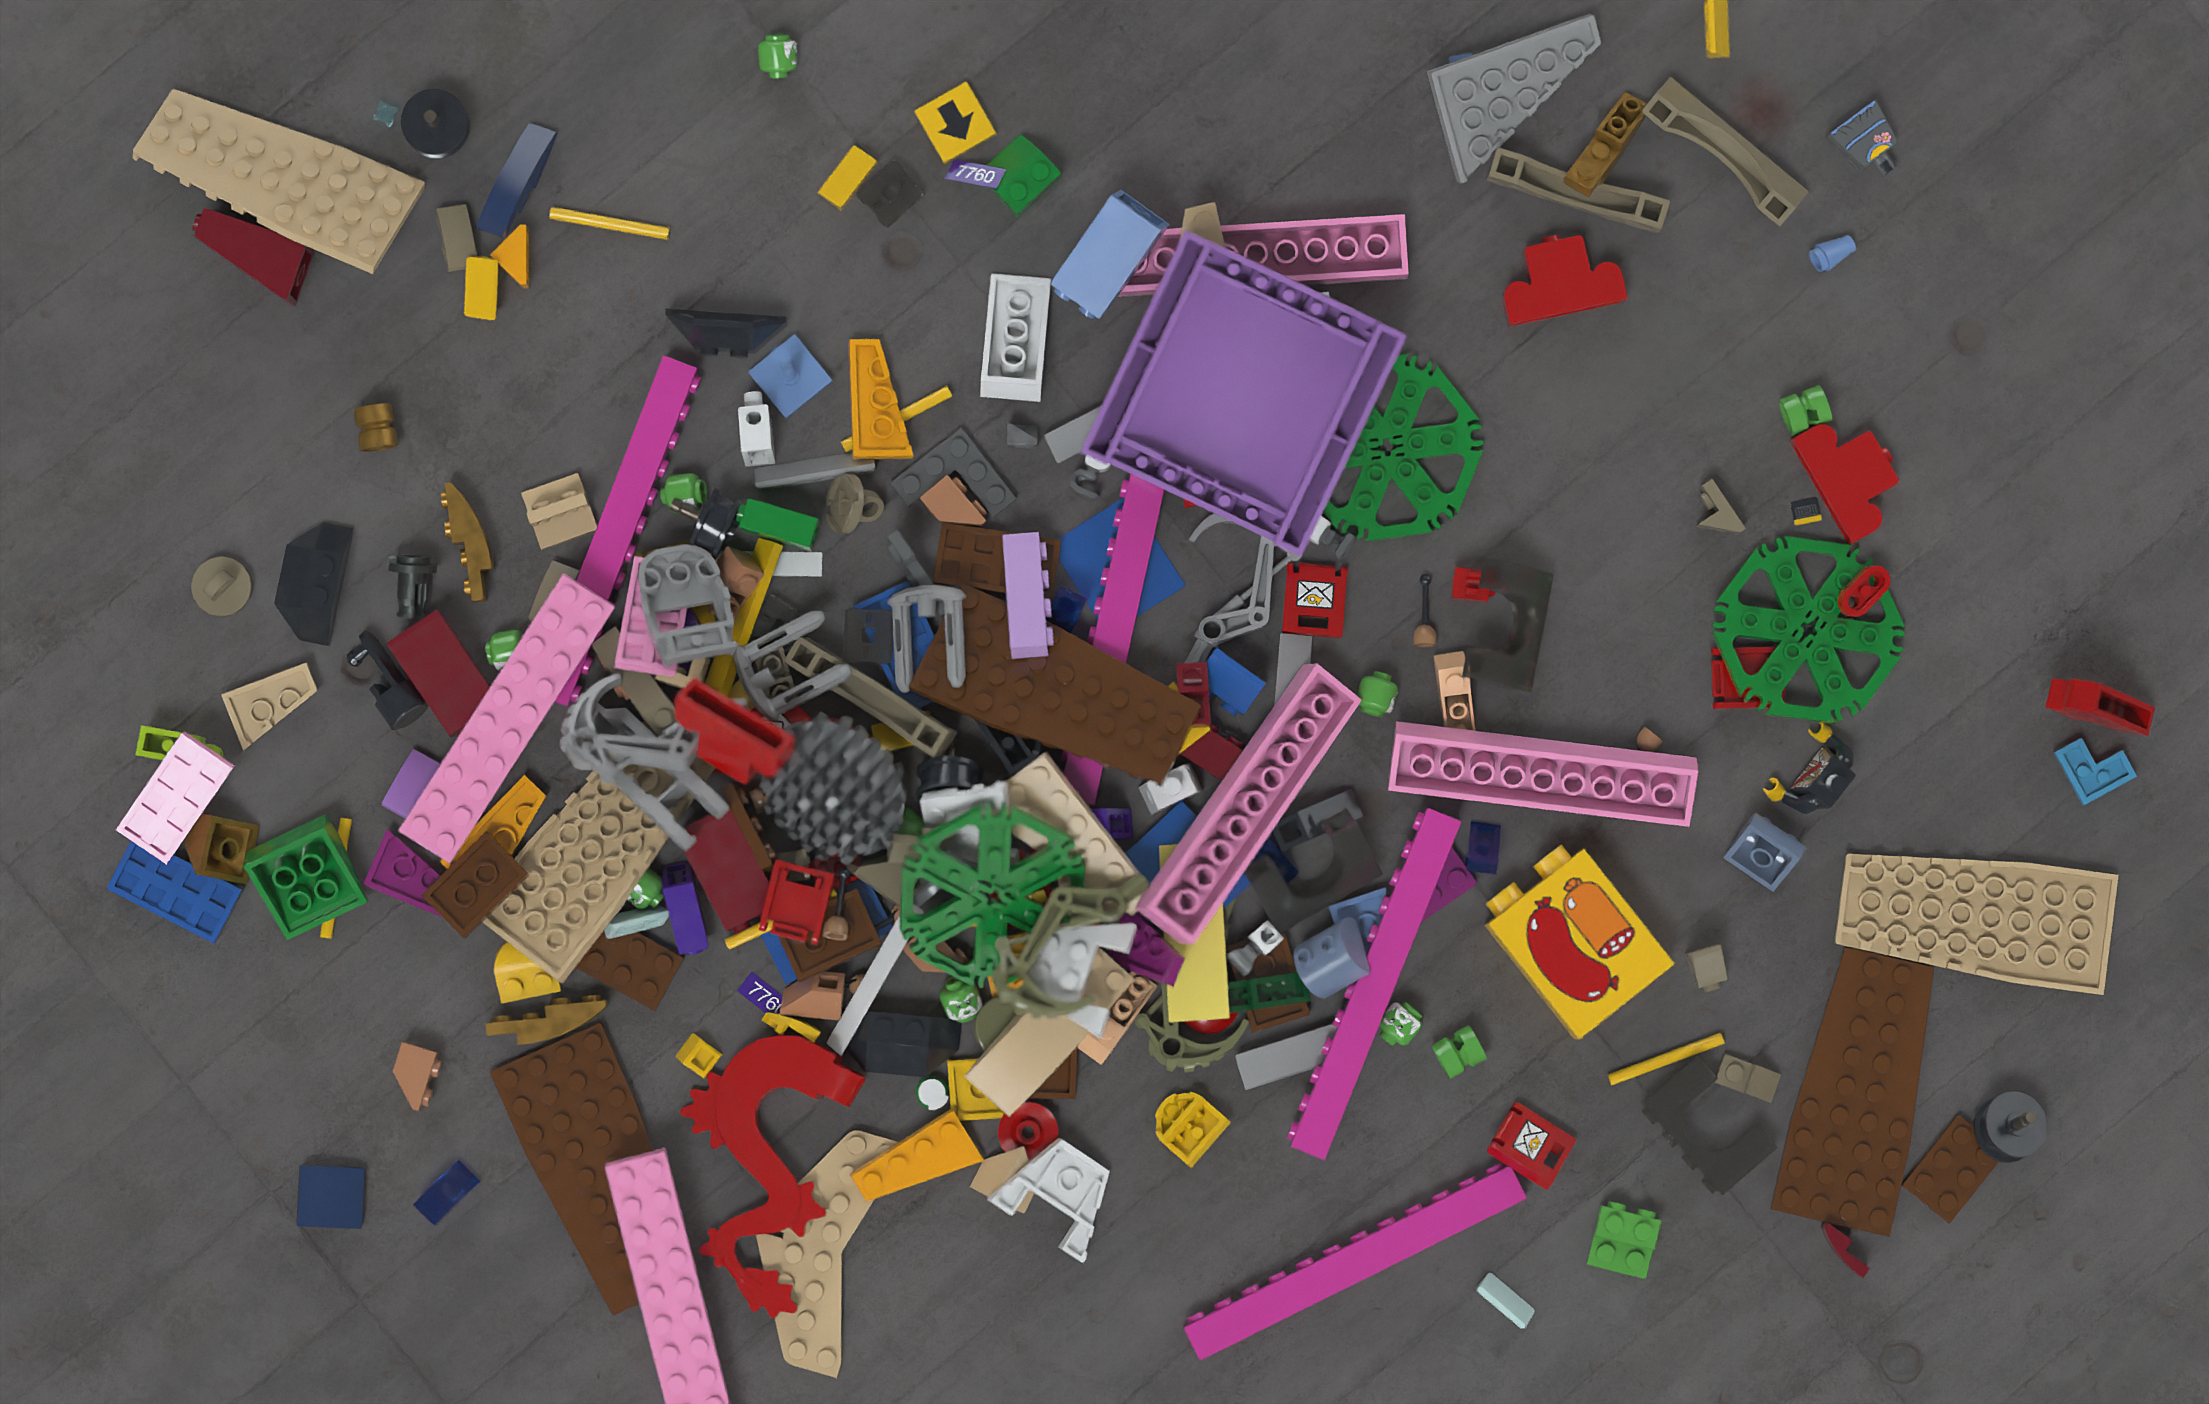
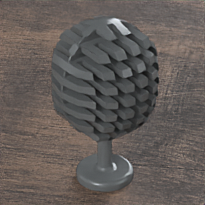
[760,712,962,907]

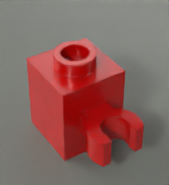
[1451,567,1496,603]

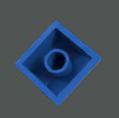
[1207,648,1266,717]

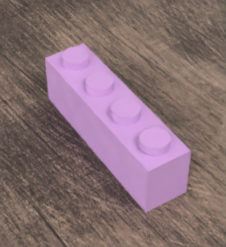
[1002,532,1053,659]

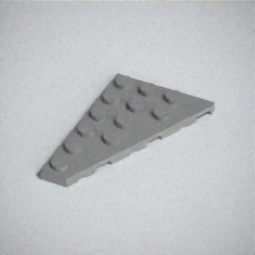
[1427,14,1601,183]

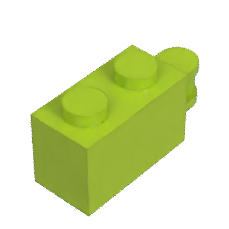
[135,725,223,761]

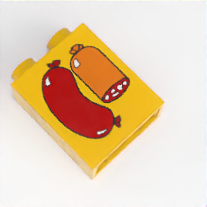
[1484,844,1675,1039]

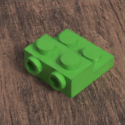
[1586,1201,1661,1279]

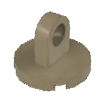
[826,473,884,534]
[191,556,252,617]

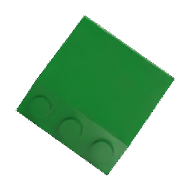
[243,814,368,940]

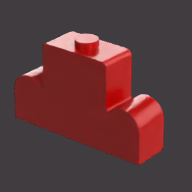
[1502,235,1628,327]
[1789,424,1899,545]
[674,677,795,784]
[2045,678,2155,736]

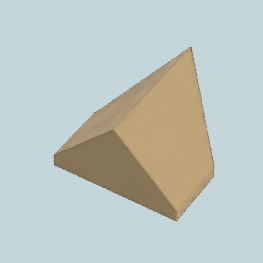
[970,1147,1034,1214]

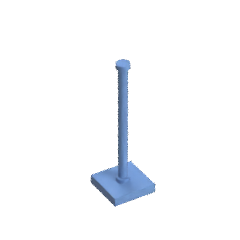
[748,334,833,419]

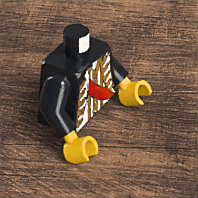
[1763,722,1856,814]

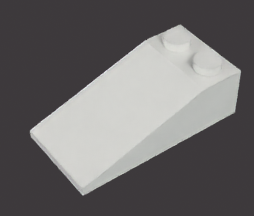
[980,274,1051,402]

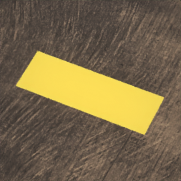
[1159,844,1230,1022]

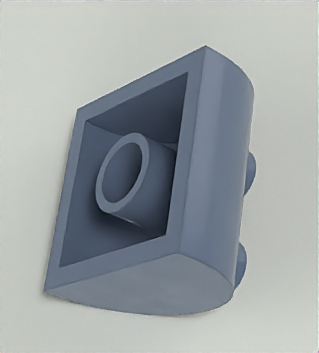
[1723,812,1806,892]
[1294,918,1371,999]

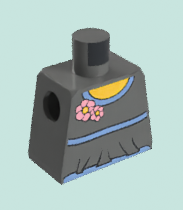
[1826,100,1898,177]

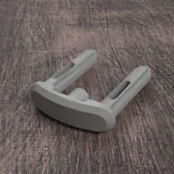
[887,585,966,693]
[734,611,852,722]

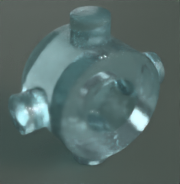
[373,101,398,127]

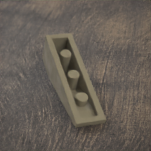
[591,627,677,737]

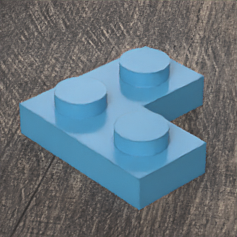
[2053,738,2137,806]

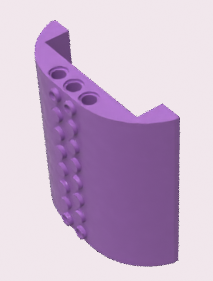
[1080,230,1407,556]

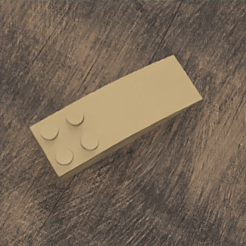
[964,947,1134,1116]

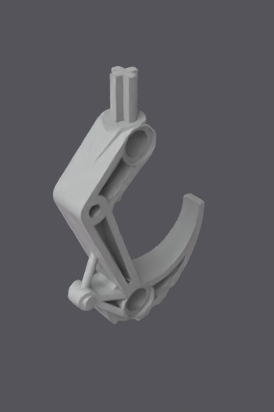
[1184,513,1301,663]
[560,673,748,784]

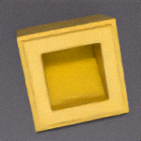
[676,1033,722,1078]

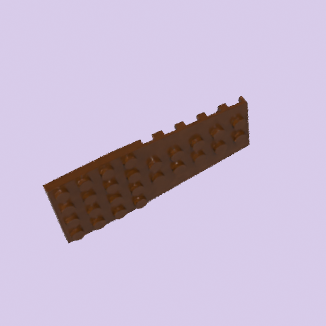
[909,583,1201,787]
[1770,947,1934,1237]
[490,1022,653,1315]

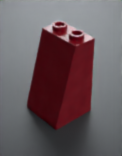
[192,208,315,307]
[386,610,491,737]
[683,806,770,934]

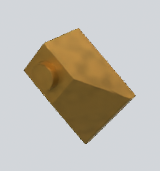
[184,814,260,884]

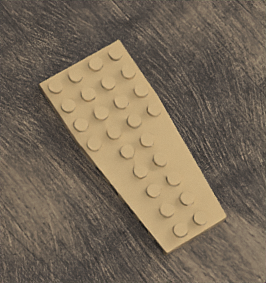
[133,89,425,274]
[483,720,715,984]
[1834,854,2119,995]

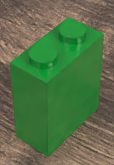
[736,498,820,552]

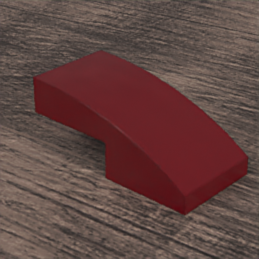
[1177,662,1211,728]
[1821,1222,1870,1278]

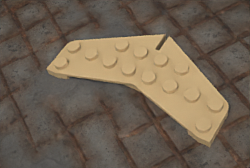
[756,1130,898,1378]

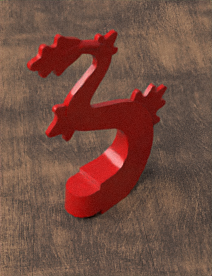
[680,1035,867,1318]

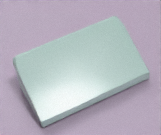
[604,905,669,939]
[1476,1272,1535,1329]

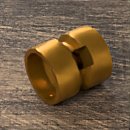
[353,403,399,452]

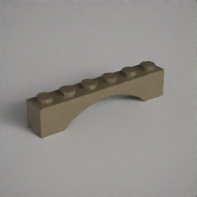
[1641,77,1809,227]
[1486,147,1670,234]
[784,636,957,757]

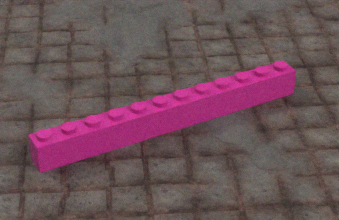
[554,355,701,708]
[1061,474,1164,806]
[1287,808,1461,1160]
[1183,1163,1527,1360]

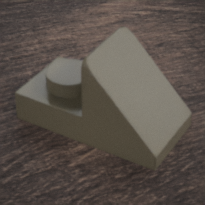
[1696,479,1746,535]
[1714,1054,1781,1103]

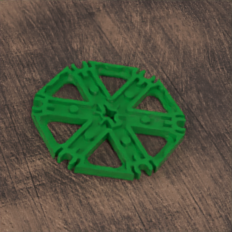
[1322,354,1484,542]
[1711,536,1905,724]
[899,803,1085,988]

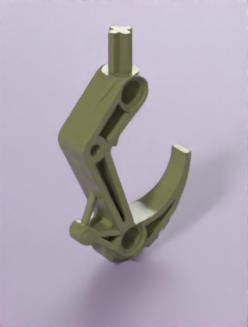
[992,872,1150,1019]
[1135,897,1249,1073]

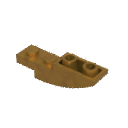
[1563,92,1647,197]
[441,482,495,603]
[485,995,608,1045]

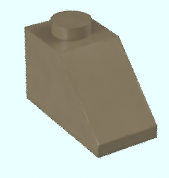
[846,855,919,906]
[1685,944,1728,992]

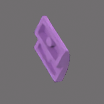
[381,749,441,819]

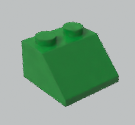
[986,134,1062,219]

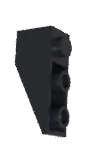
[1271,789,1364,853]

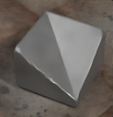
[1007,422,1038,448]

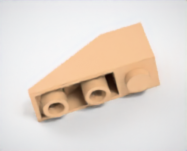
[1433,651,1476,731]
[1077,971,1157,1065]

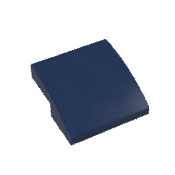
[296,1165,365,1229]

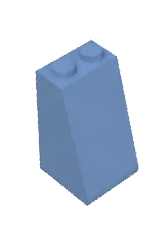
[1050,190,1170,319]

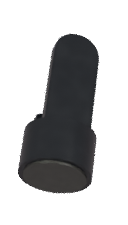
[347,630,428,730]

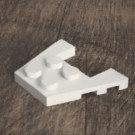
[920,782,1020,867]
[1022,924,1137,1039]
[987,1138,1110,1263]

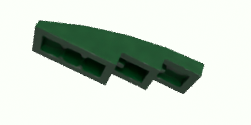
[1228,973,1311,1013]

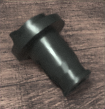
[388,555,437,618]

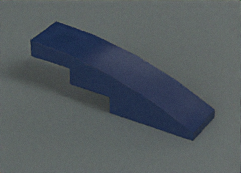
[476,122,558,239]

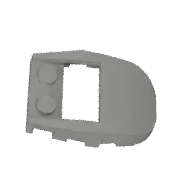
[639,545,737,668]

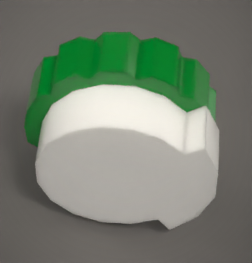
[916,1076,949,1110]

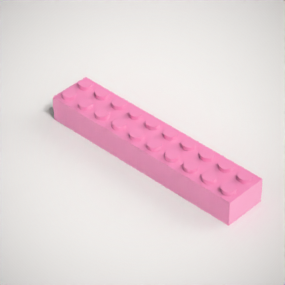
[1118,214,1409,297]
[399,573,615,863]
[1135,663,1362,944]
[1388,721,1698,827]
[605,1148,731,1404]

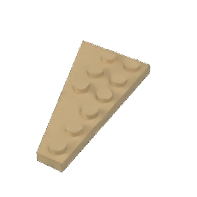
[982,752,1147,916]

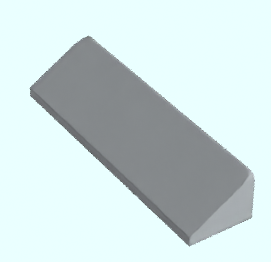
[1044,406,1102,464]
[754,452,876,491]
[1274,633,1313,706]
[1235,1024,1337,1090]

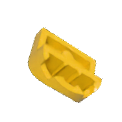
[494,940,561,1004]
[1155,1092,1231,1168]

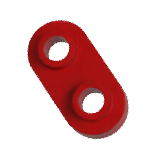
[1838,565,1890,617]

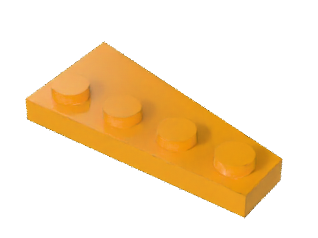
[848,339,914,459]
[440,775,547,869]
[849,1109,984,1202]

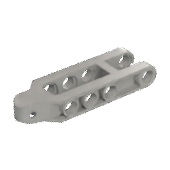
[575,702,730,852]

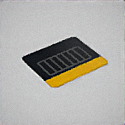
[1790,497,1822,525]

